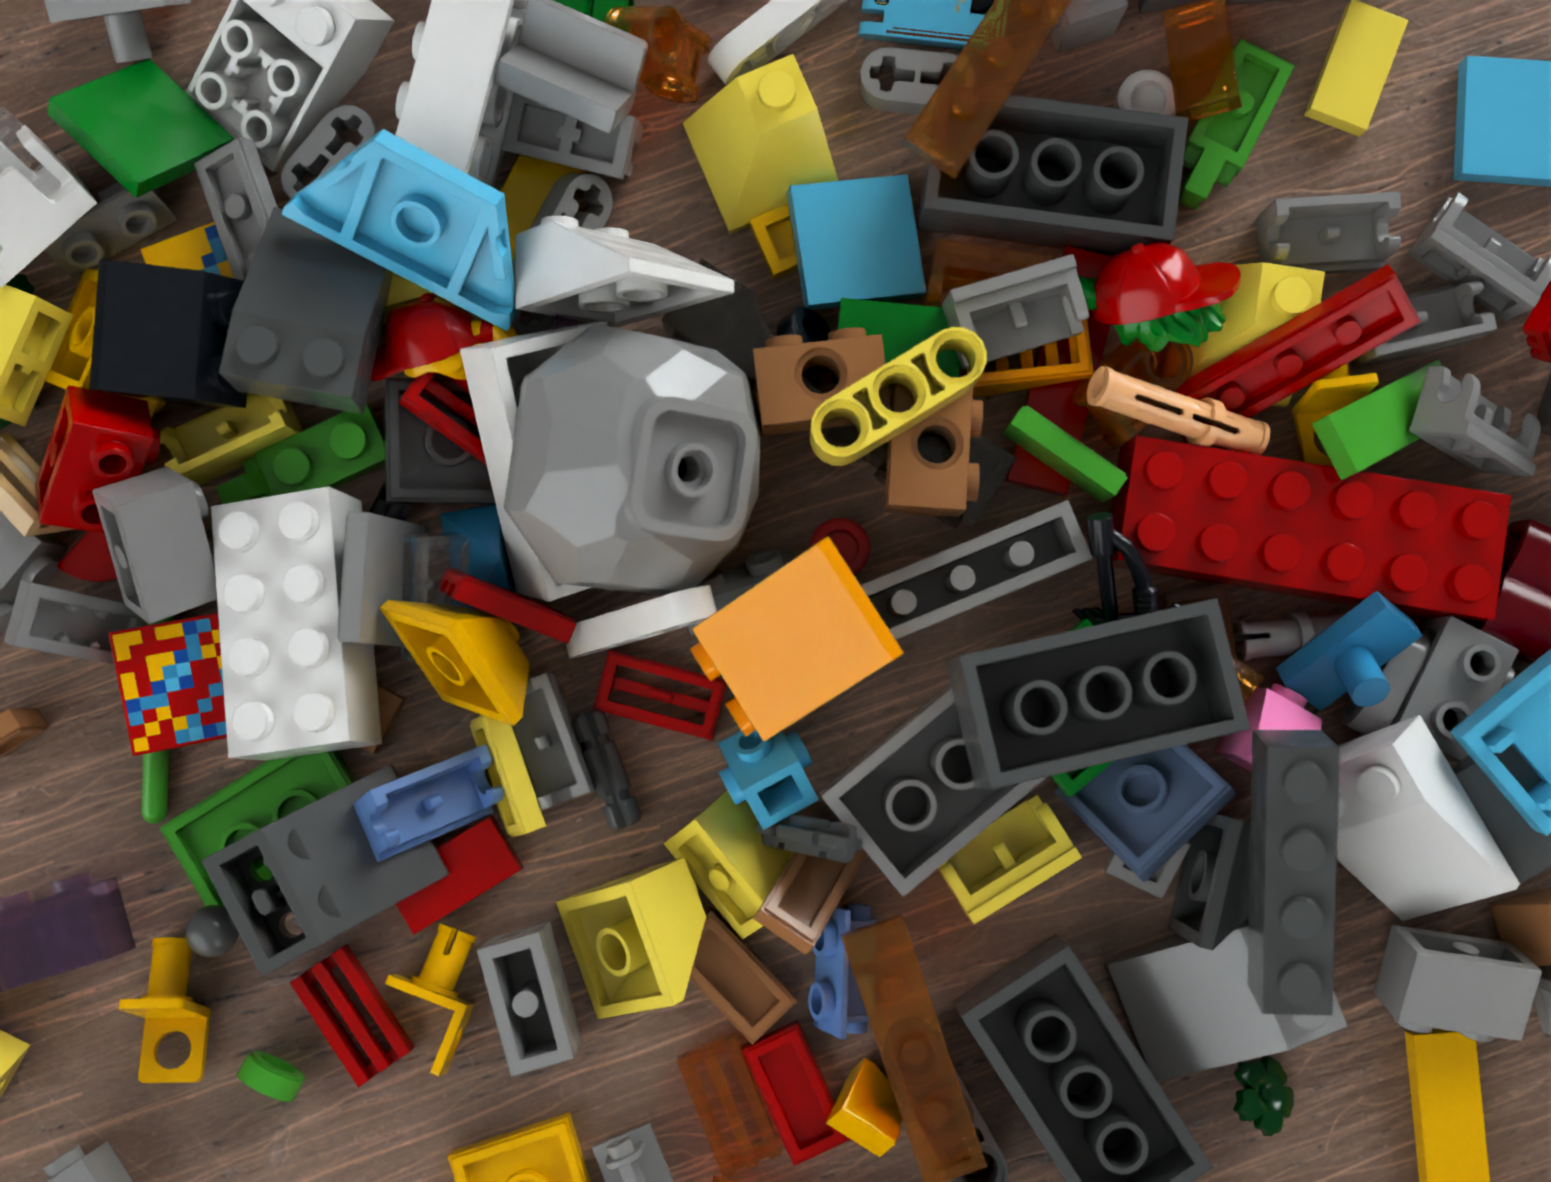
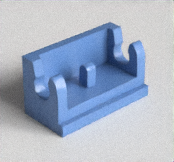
[353,744,504,863]

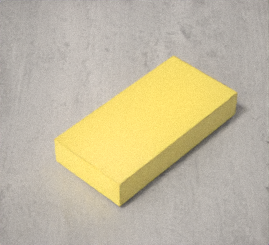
[1304,0,1409,137]
[469,715,546,838]

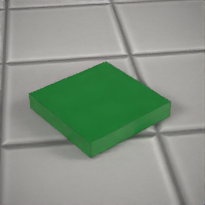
[47,58,235,198]

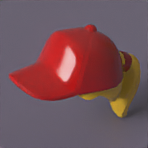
[371,293,518,381]

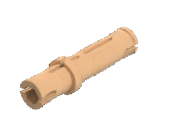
[1087,366,1270,455]

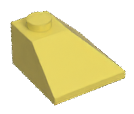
[683,54,838,235]
[1165,262,1325,408]
[556,857,706,1019]

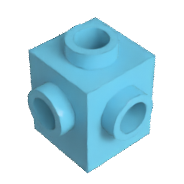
[717,730,819,830]

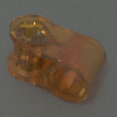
[604,5,712,104]
[1071,338,1194,446]

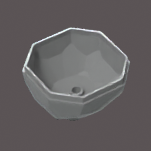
[504,324,761,596]

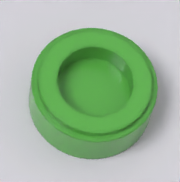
[237,1050,305,1102]

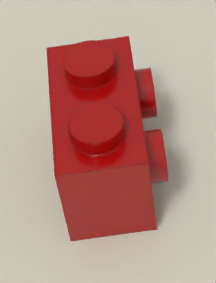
[35,385,160,533]

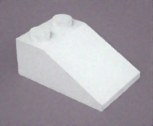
[515,216,734,327]
[1337,715,1520,921]

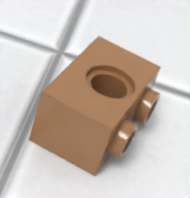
[753,327,891,436]
[884,383,983,517]

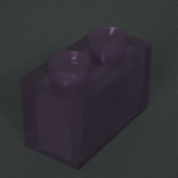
[0,872,136,992]

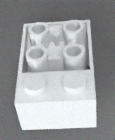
[186,0,395,172]

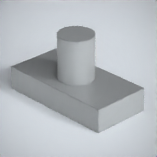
[44,0,191,63]
[4,580,148,664]

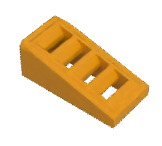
[964,319,1094,397]

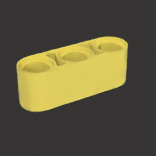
[810,327,987,466]

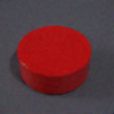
[809,518,871,576]

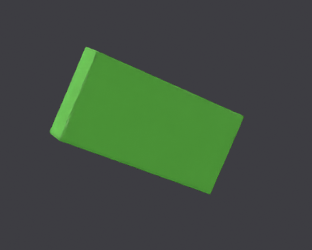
[1001,405,1128,503]

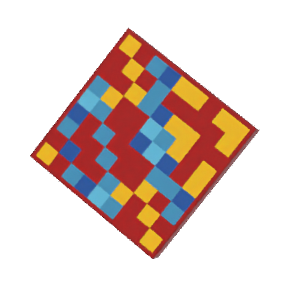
[108,613,227,756]

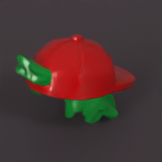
[1078,242,1241,352]

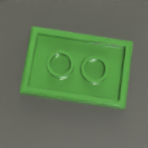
[159,750,356,907]

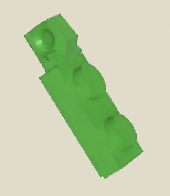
[1179,38,1295,211]
[216,402,385,504]

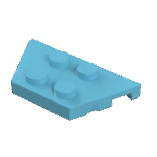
[281,129,518,331]

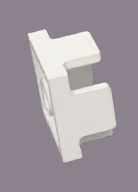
[0,125,97,288]

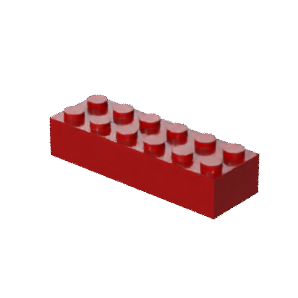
[1110,435,1512,623]

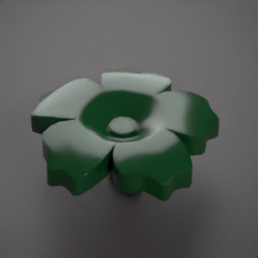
[1233,1056,1294,1136]

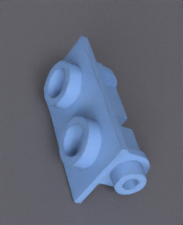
[808,904,877,1039]

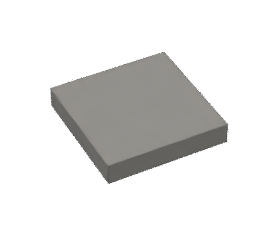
[337,512,428,647]

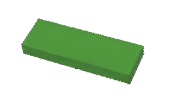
[1312,359,1442,480]

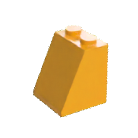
[689,536,904,741]

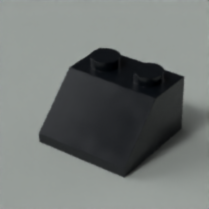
[89,260,247,408]

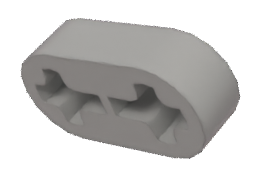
[859,47,975,116]
[281,105,379,199]
[1341,634,1430,735]

